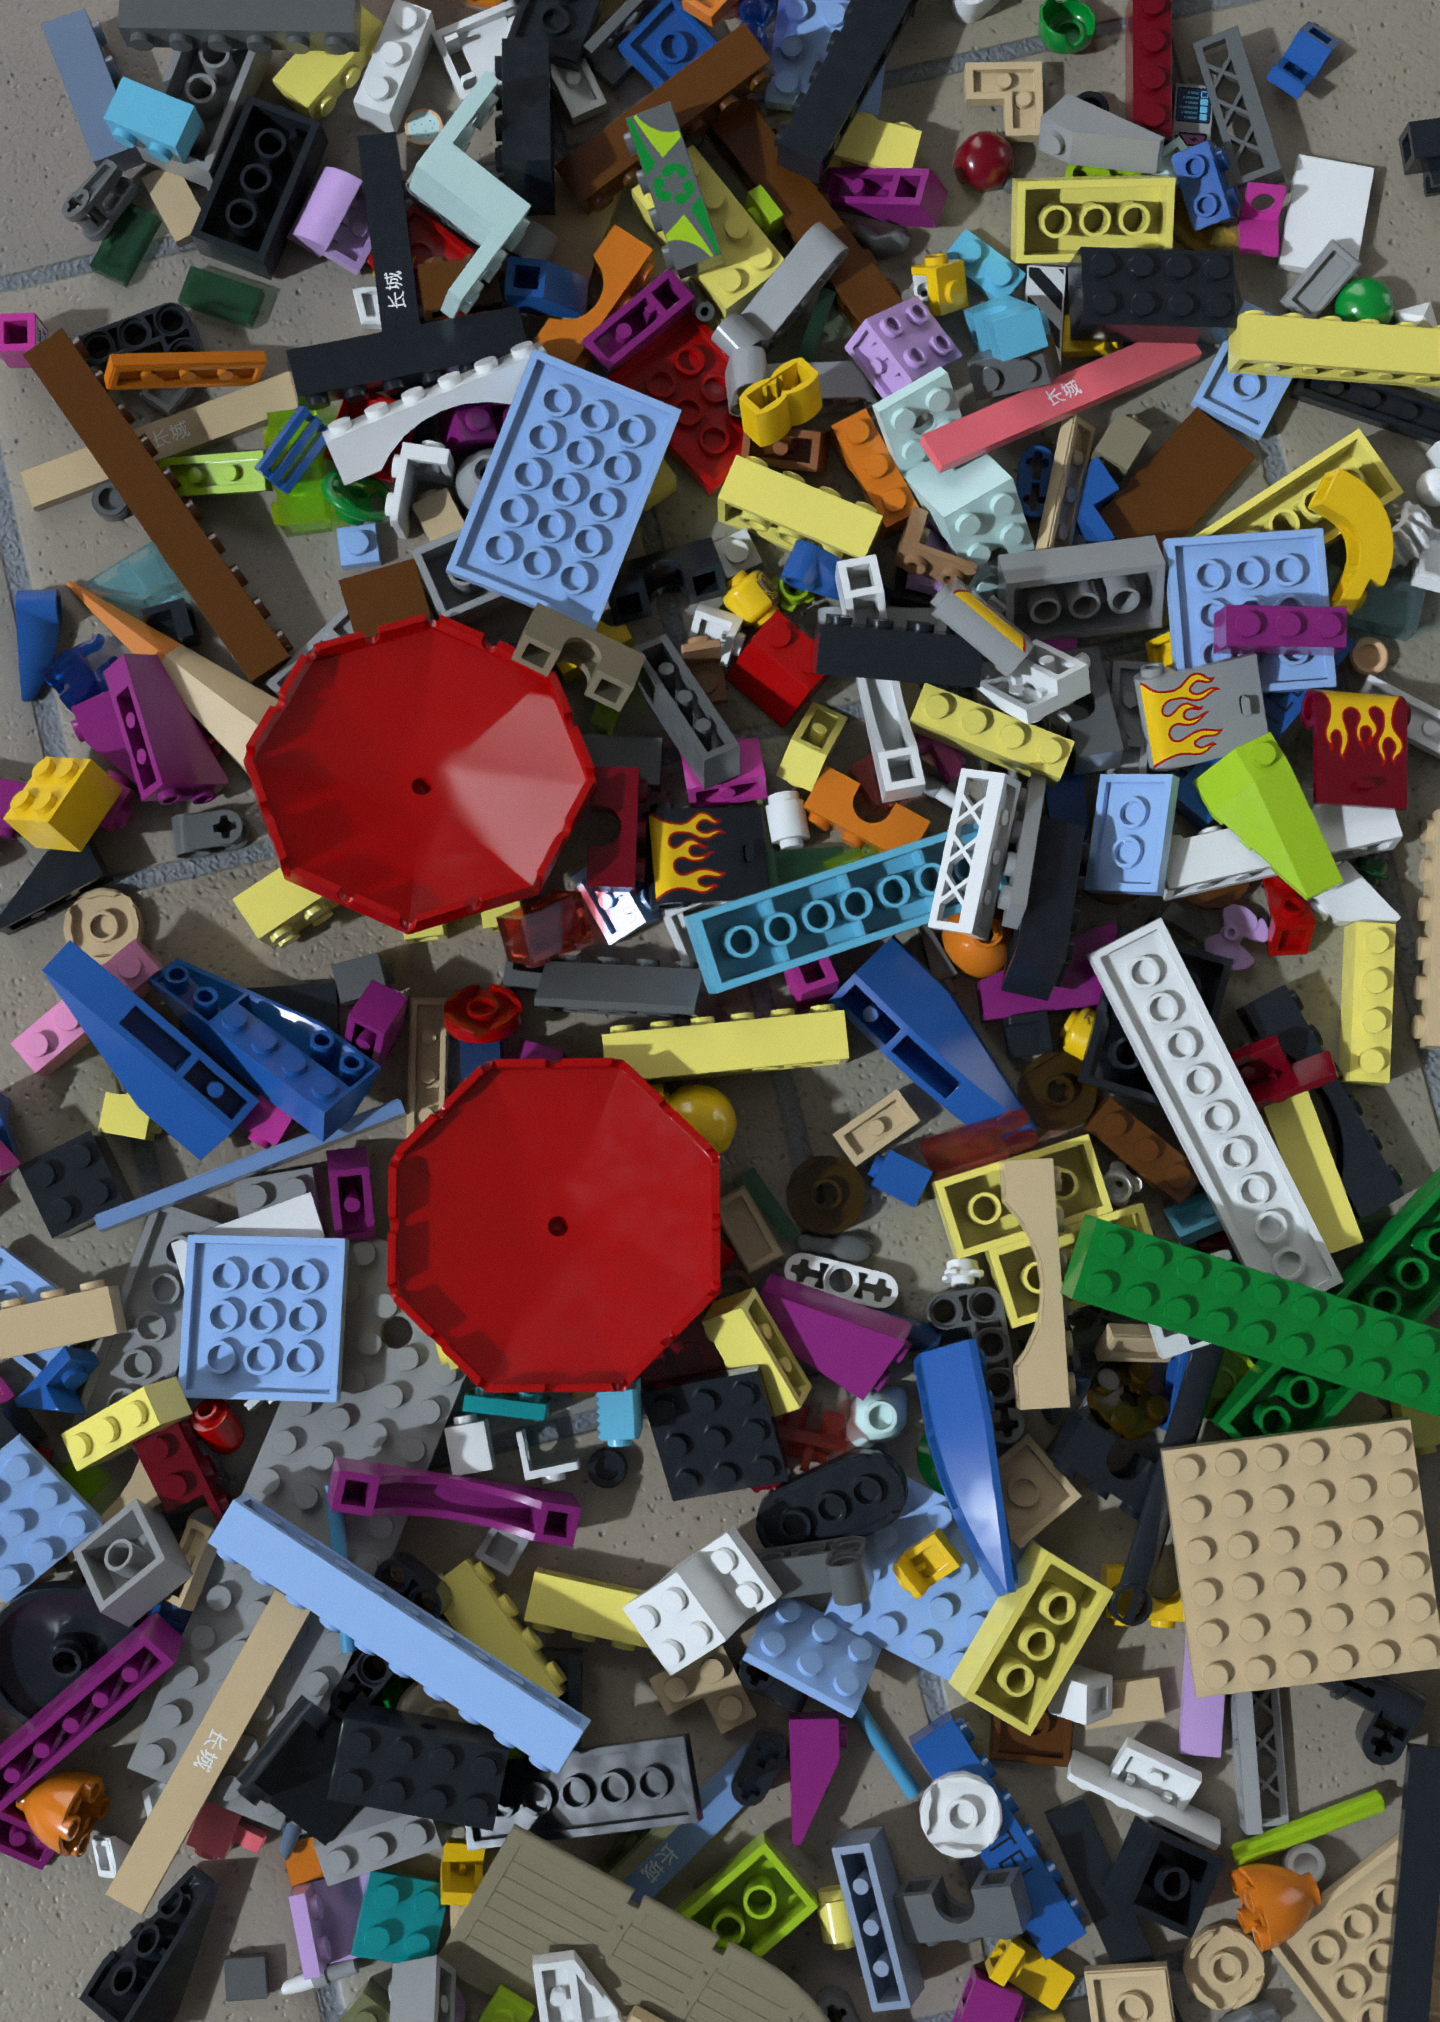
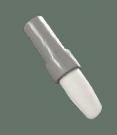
[923,771,956,809]
[281,1958,359,1995]

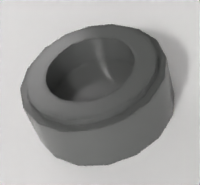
[91,481,131,522]

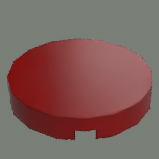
[443,984,523,1044]

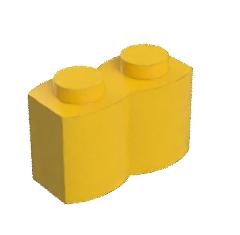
[739,357,823,447]

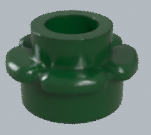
[1354,857,1390,886]

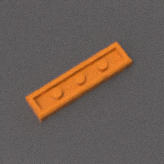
[104,350,267,390]

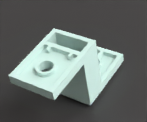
[409,70,531,318]
[872,366,1035,600]

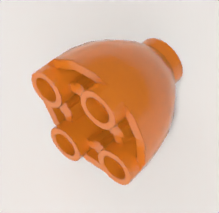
[941,903,1013,979]
[16,1770,111,1858]
[1228,1863,1321,1952]

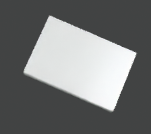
[1276,154,1374,282]

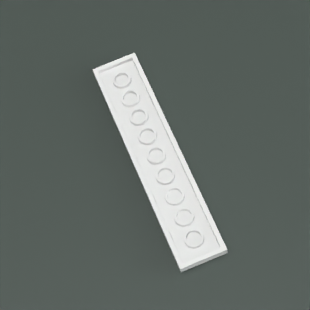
[1086,918,1344,1291]

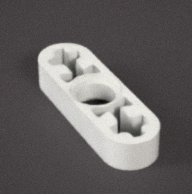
[784,1253,898,1309]

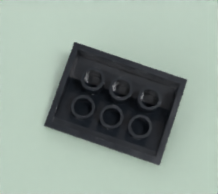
[1077,926,1233,1111]

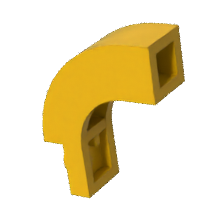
[1307,468,1394,615]

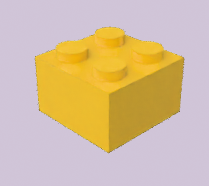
[3,756,123,852]

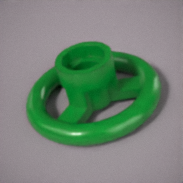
[321,469,390,526]

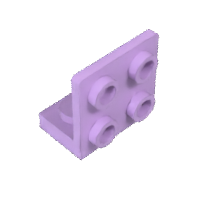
[844,296,962,399]
[288,1873,368,1980]

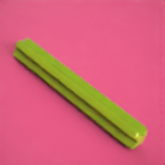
[1230,1789,1386,1866]

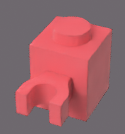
[186,1801,269,1860]

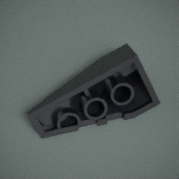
[79,1865,221,2022]

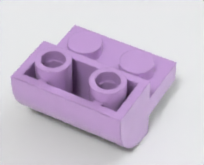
[286,167,371,276]

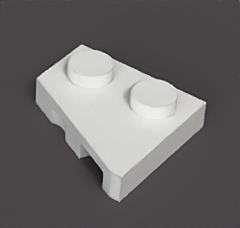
[532,1950,622,2022]

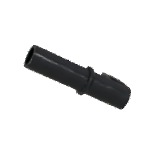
[1316,1675,1426,1766]

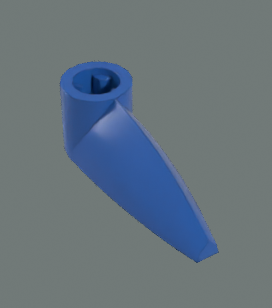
[780,540,891,600]
[16,589,62,702]

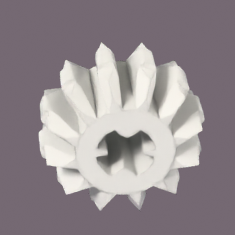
[1386,501,1436,569]

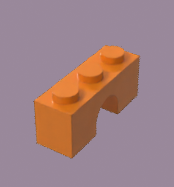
[829,408,919,541]
[803,765,931,853]

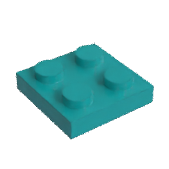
[462,1386,552,1421]
[351,1869,446,1963]

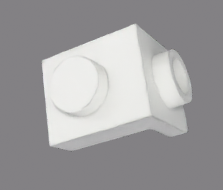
[688,602,746,667]

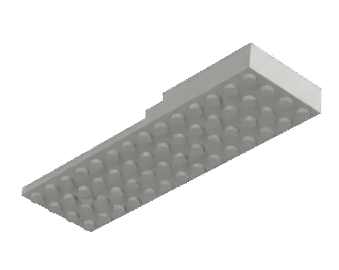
[127,1237,467,1831]

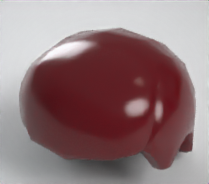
[952,131,1016,193]

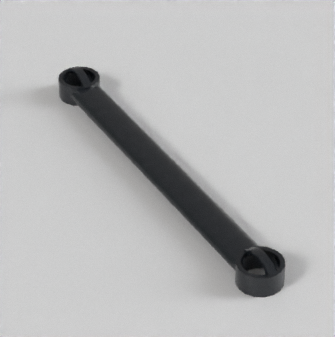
[1107,1344,1225,1626]

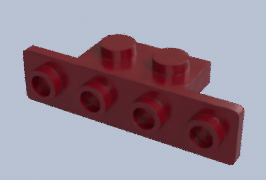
[1229,1034,1338,1109]
[132,1376,233,1524]

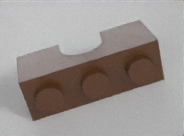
[1079,1097,1199,1205]

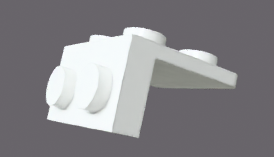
[385,440,457,539]

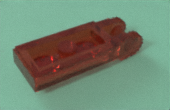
[920,1109,1039,1180]

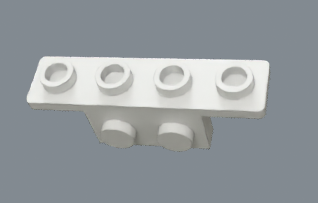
[1067,1737,1221,1850]

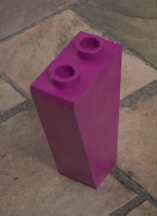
[104,654,229,805]
[976,922,1117,1023]
[758,1273,913,1400]

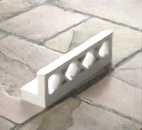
[928,768,1021,941]

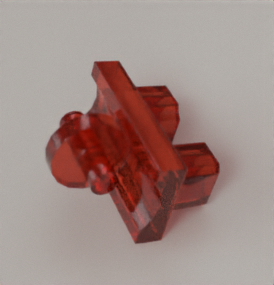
[776,1404,849,1472]

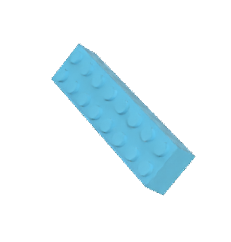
[683,821,1009,994]

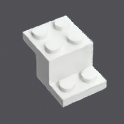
[622,1526,783,1676]

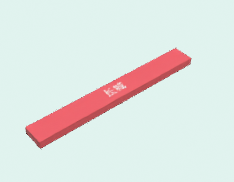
[919,342,1202,474]

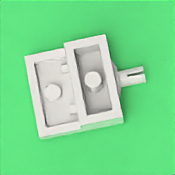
[976,639,1091,725]

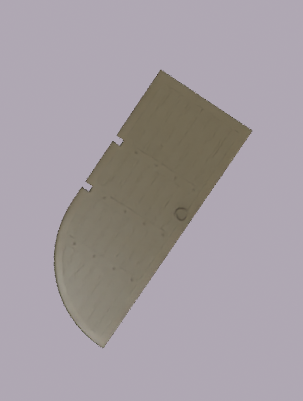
[438,1824,831,2022]

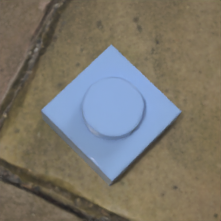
[336,523,382,570]

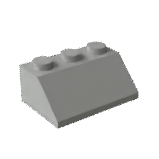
[314,1805,453,1887]

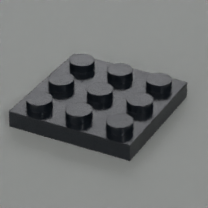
[641,1364,791,1501]

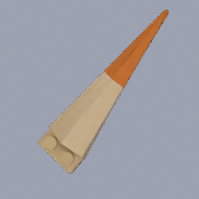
[66,581,278,773]

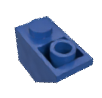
[504,256,590,318]

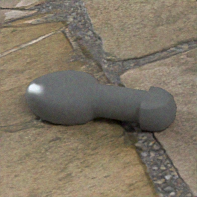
[795,1232,873,1264]

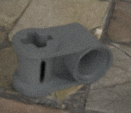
[171,809,252,859]

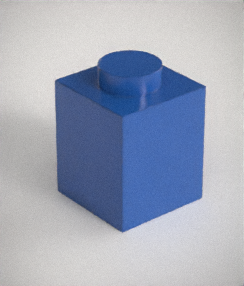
[867,1149,933,1208]

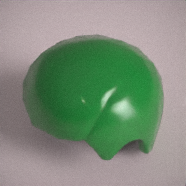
[1038,0,1096,54]
[1335,277,1395,325]

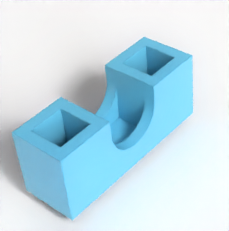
[963,294,1050,362]

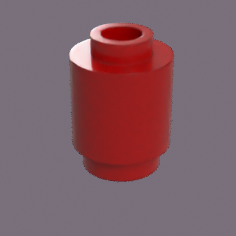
[190,1399,244,1455]

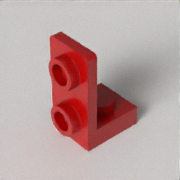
[1262,875,1315,956]

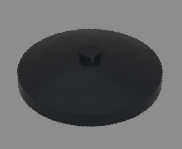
[0,1580,142,1734]

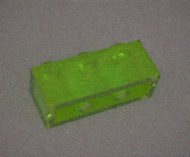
[262,409,333,537]

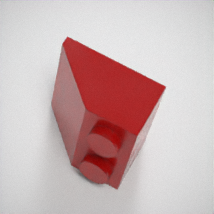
[725,610,832,729]

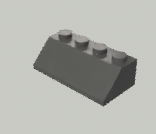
[534,955,708,1019]

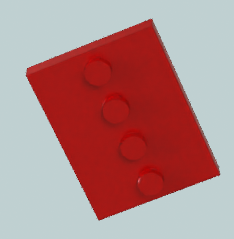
[607,310,794,496]

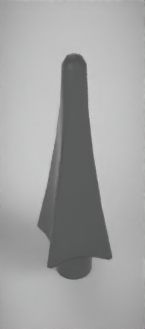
[917,923,958,995]

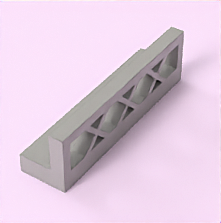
[1228,1688,1289,1835]

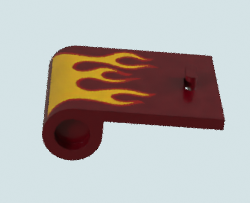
[1301,688,1411,811]

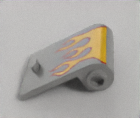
[930,577,1034,677]
[1133,652,1268,771]

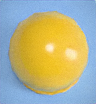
[649,1082,737,1154]

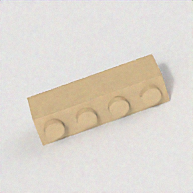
[0,1279,127,1360]

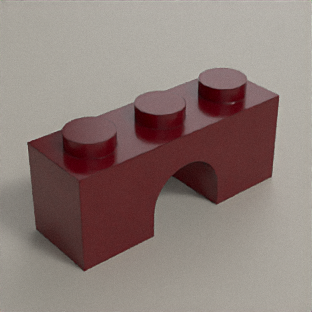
[586,766,648,893]

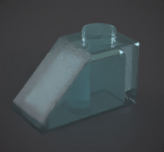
[85,541,185,609]

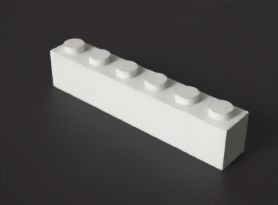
[1162,804,1403,901]

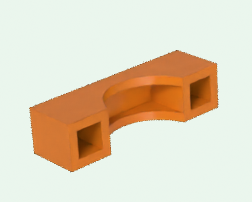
[533,224,656,371]

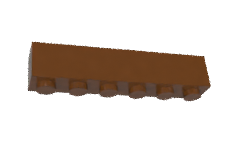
[554,22,776,215]

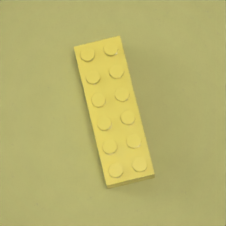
[1163,428,1404,583]
[602,1004,849,1084]

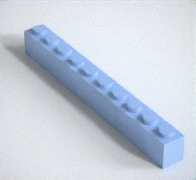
[208,1493,591,1774]

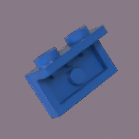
[1171,140,1241,231]

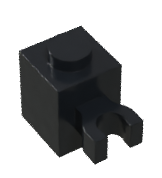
[1398,118,1440,197]

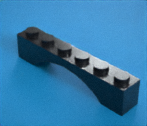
[1235,984,1404,1219]

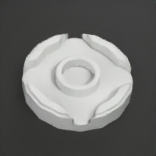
[919,1771,1003,1858]

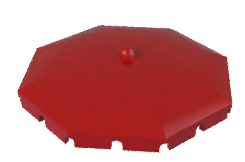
[243,613,597,935]
[387,1058,721,1393]

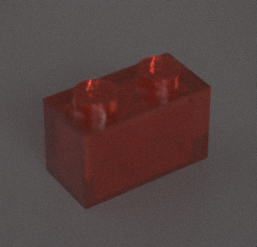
[496,890,593,968]

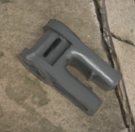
[62,159,140,242]

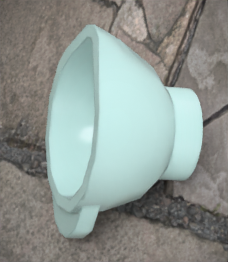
[846,1385,908,1448]

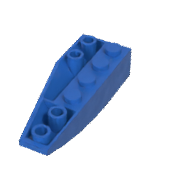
[829,935,1039,1158]
[41,940,259,1161]
[148,958,381,1142]
[912,1338,1018,1597]

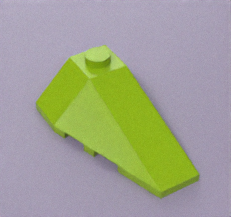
[1193,732,1344,901]

